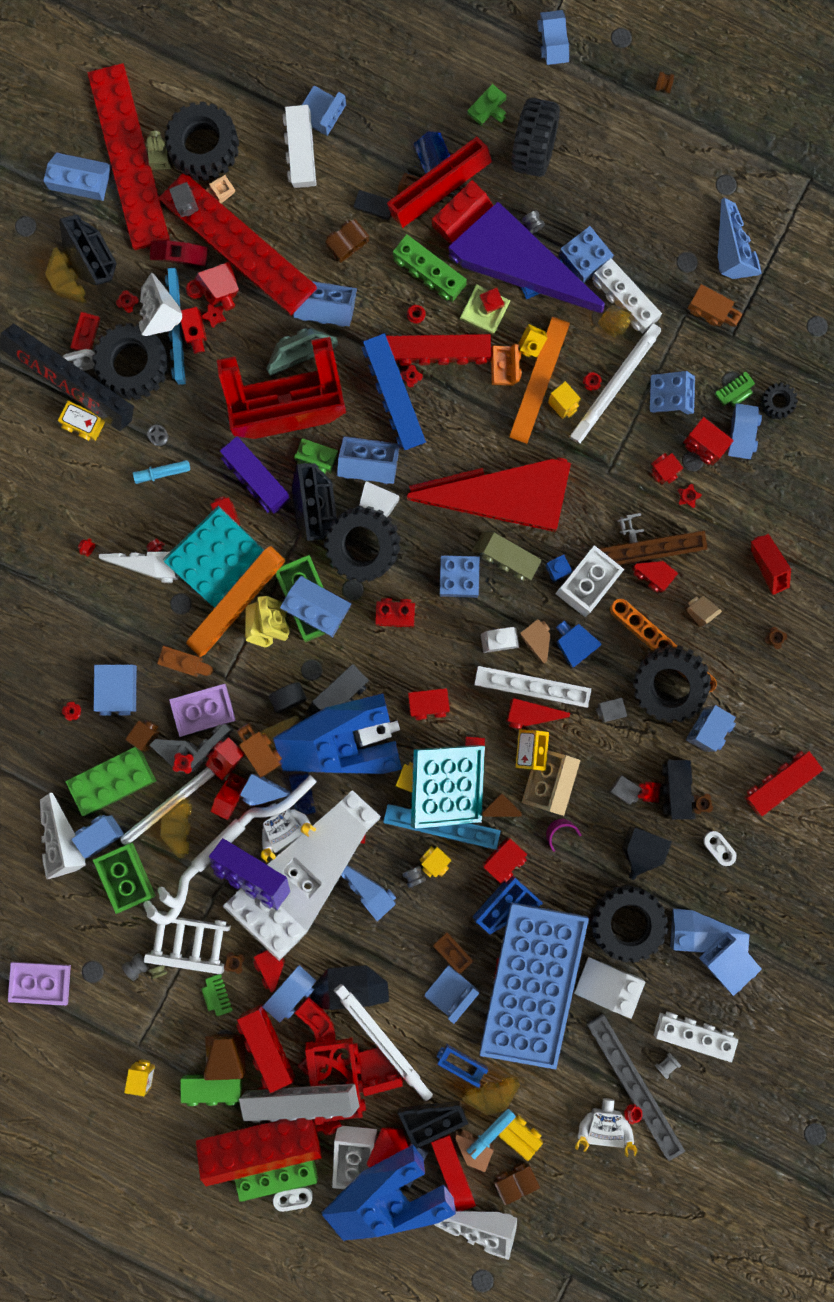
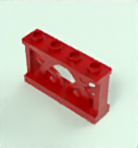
[305,1037,366,1125]

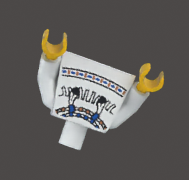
[261,803,316,863]
[575,1098,637,1157]

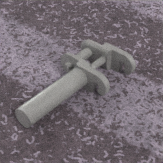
[617,513,644,563]

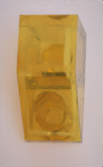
[598,305,632,338]

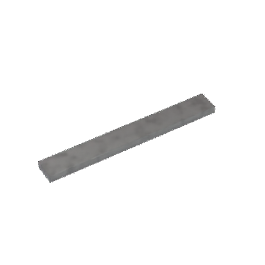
[587,1014,685,1161]

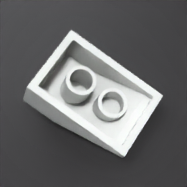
[555,546,624,617]
[574,957,645,1018]
[332,1126,377,1189]

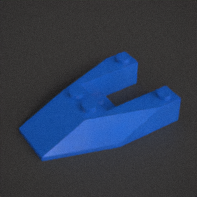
[273,694,402,774]
[322,1145,456,1241]

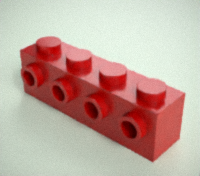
[744,750,823,817]

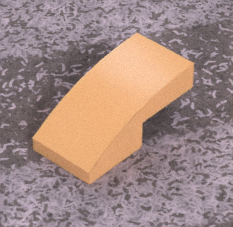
[206,175,235,203]

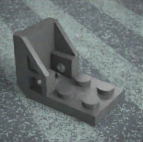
[150,724,234,772]

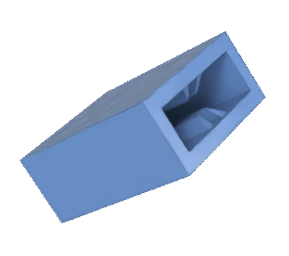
[94,665,137,716]
[699,931,762,996]

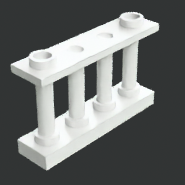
[144,911,231,974]

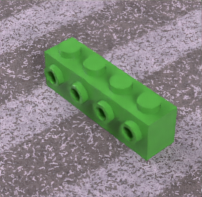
[393,234,467,303]
[235,1160,318,1202]

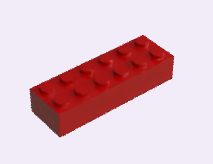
[196,1118,321,1186]

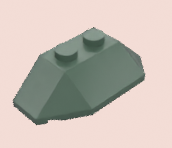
[267,328,339,376]

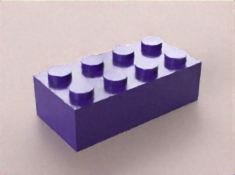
[220,436,291,515]
[208,838,290,910]

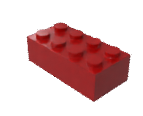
[236,1004,295,1093]

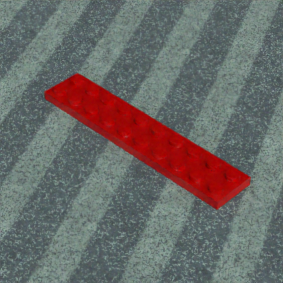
[87,63,170,251]
[159,173,317,315]

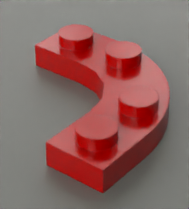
[295,997,336,1076]

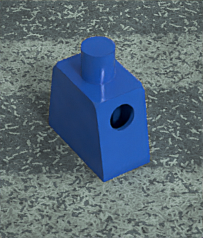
[556,620,602,668]

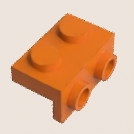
[491,344,522,386]

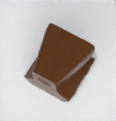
[204,1033,245,1080]

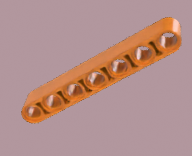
[509,316,570,444]
[186,546,285,657]
[610,599,717,692]

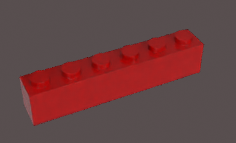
[387,137,492,228]
[386,334,491,366]

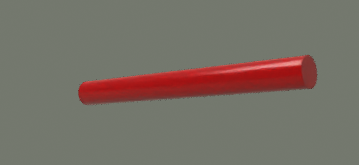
[409,468,484,493]

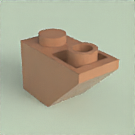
[455,1130,494,1172]

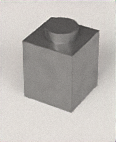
[169,182,199,217]
[596,698,627,723]
[609,775,641,805]

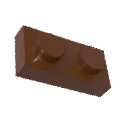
[433,932,473,975]

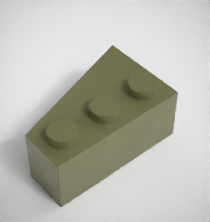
[472,532,542,581]

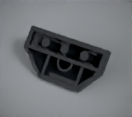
[59,215,117,285]
[292,463,337,541]
[311,965,389,1010]

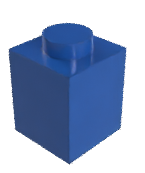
[545,555,573,583]

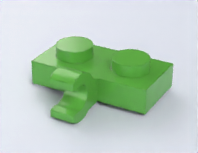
[467,84,506,125]

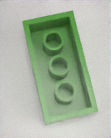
[275,555,341,642]
[66,747,156,816]

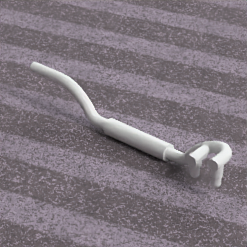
[143,775,317,925]

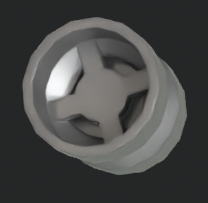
[122,953,149,981]

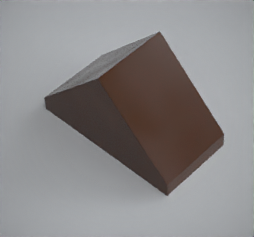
[482,793,522,817]

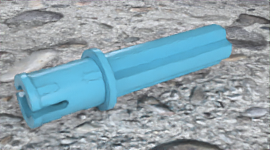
[133,460,190,484]
[466,1109,516,1160]

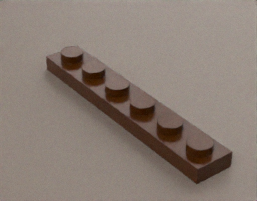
[598,530,708,565]

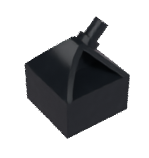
[622,826,672,880]

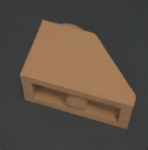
[519,619,550,665]

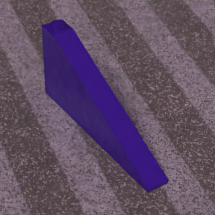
[449,202,605,313]

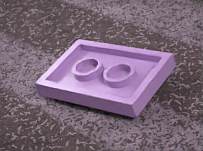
[170,684,236,737]
[8,962,71,1005]

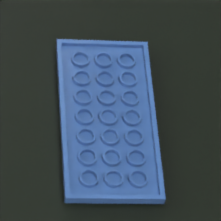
[479,902,589,1069]

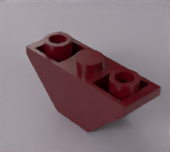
[150,240,208,267]

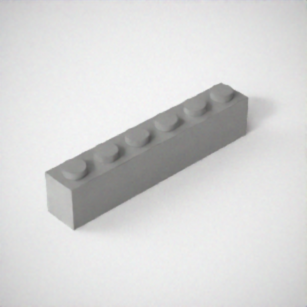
[239,1084,359,1123]

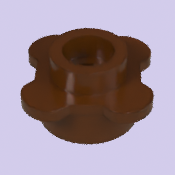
[764,627,787,649]
[694,794,713,814]
[224,952,245,974]

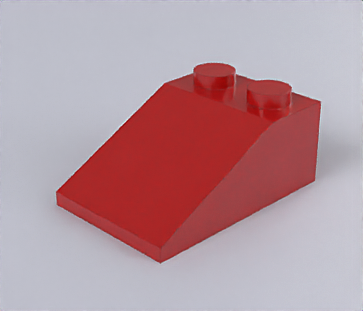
[506,698,571,729]

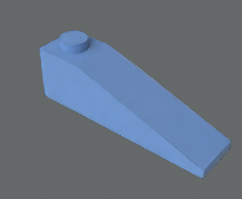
[718,198,762,279]
[341,865,396,921]
[670,909,749,952]

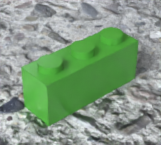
[181,1075,242,1106]

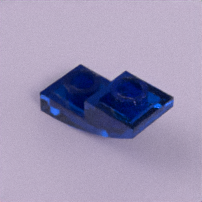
[289,772,316,815]

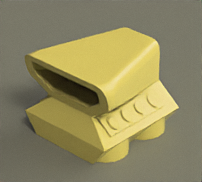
[245,596,290,648]

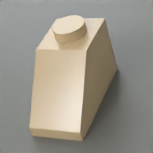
[686,596,722,627]

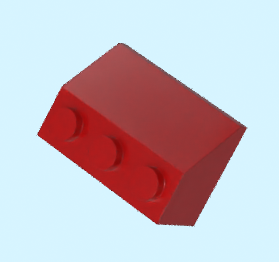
[432,180,494,245]

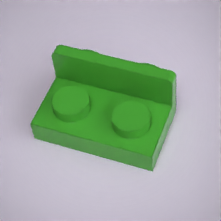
[294,438,338,474]

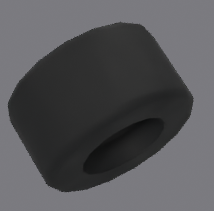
[269,682,307,713]

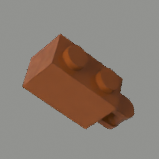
[687,284,742,327]
[157,646,213,677]
[237,723,282,778]

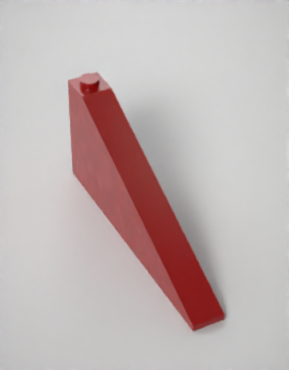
[407,457,571,532]

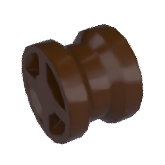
[655,71,674,94]

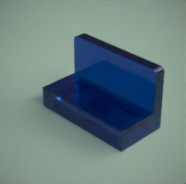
[414,131,450,174]

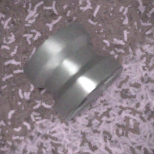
[521,211,545,234]
[147,425,169,446]
[402,866,426,888]

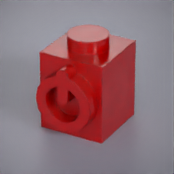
[651,453,683,485]

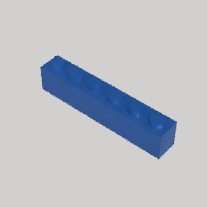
[361,333,426,450]

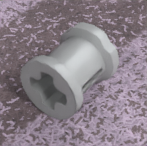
[655,1052,681,1079]

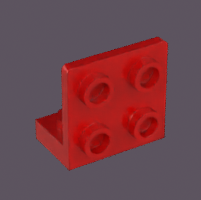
[356,1047,403,1096]

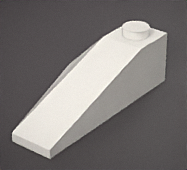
[139,273,182,336]
[99,552,178,583]
[40,793,86,879]
[434,1211,517,1260]

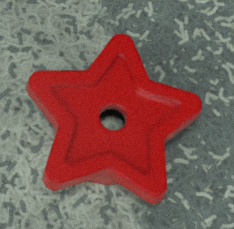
[202,304,226,328]
[678,484,702,508]
[316,1121,342,1135]

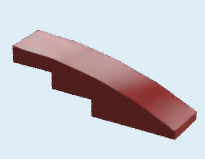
[431,1134,476,1212]

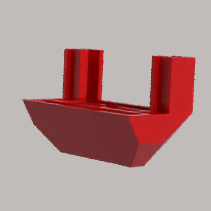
[217,337,346,439]

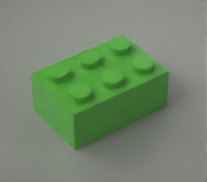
[93,843,156,914]

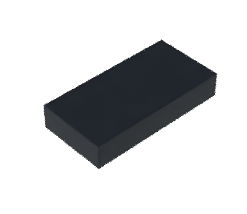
[354,190,391,220]

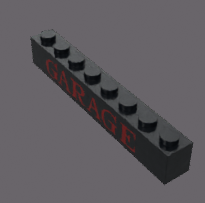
[0,323,134,431]

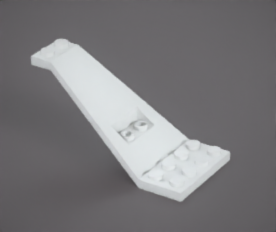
[223,790,381,961]

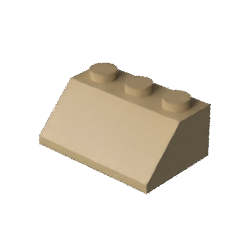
[521,750,580,816]

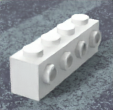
[283,105,316,188]
[592,259,662,334]
[654,1011,738,1062]

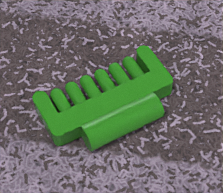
[715,372,755,407]
[201,974,232,1016]

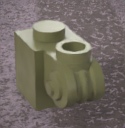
[145,131,171,171]

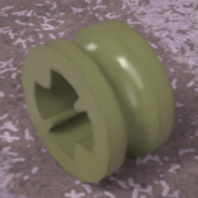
[148,965,168,979]

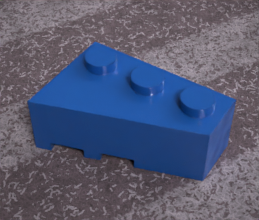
[472,876,543,934]

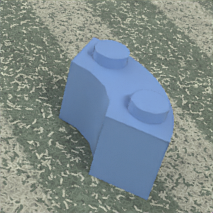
[537,10,569,65]
[728,403,762,459]
[263,966,316,1023]

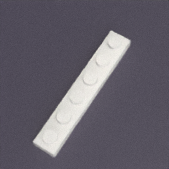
[474,666,591,708]

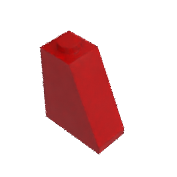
[751,533,791,595]

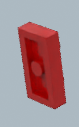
[70,312,101,351]

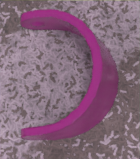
[546,819,582,852]

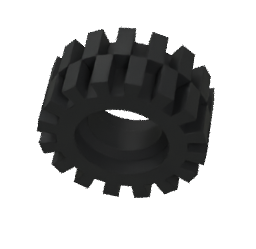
[760,382,798,419]

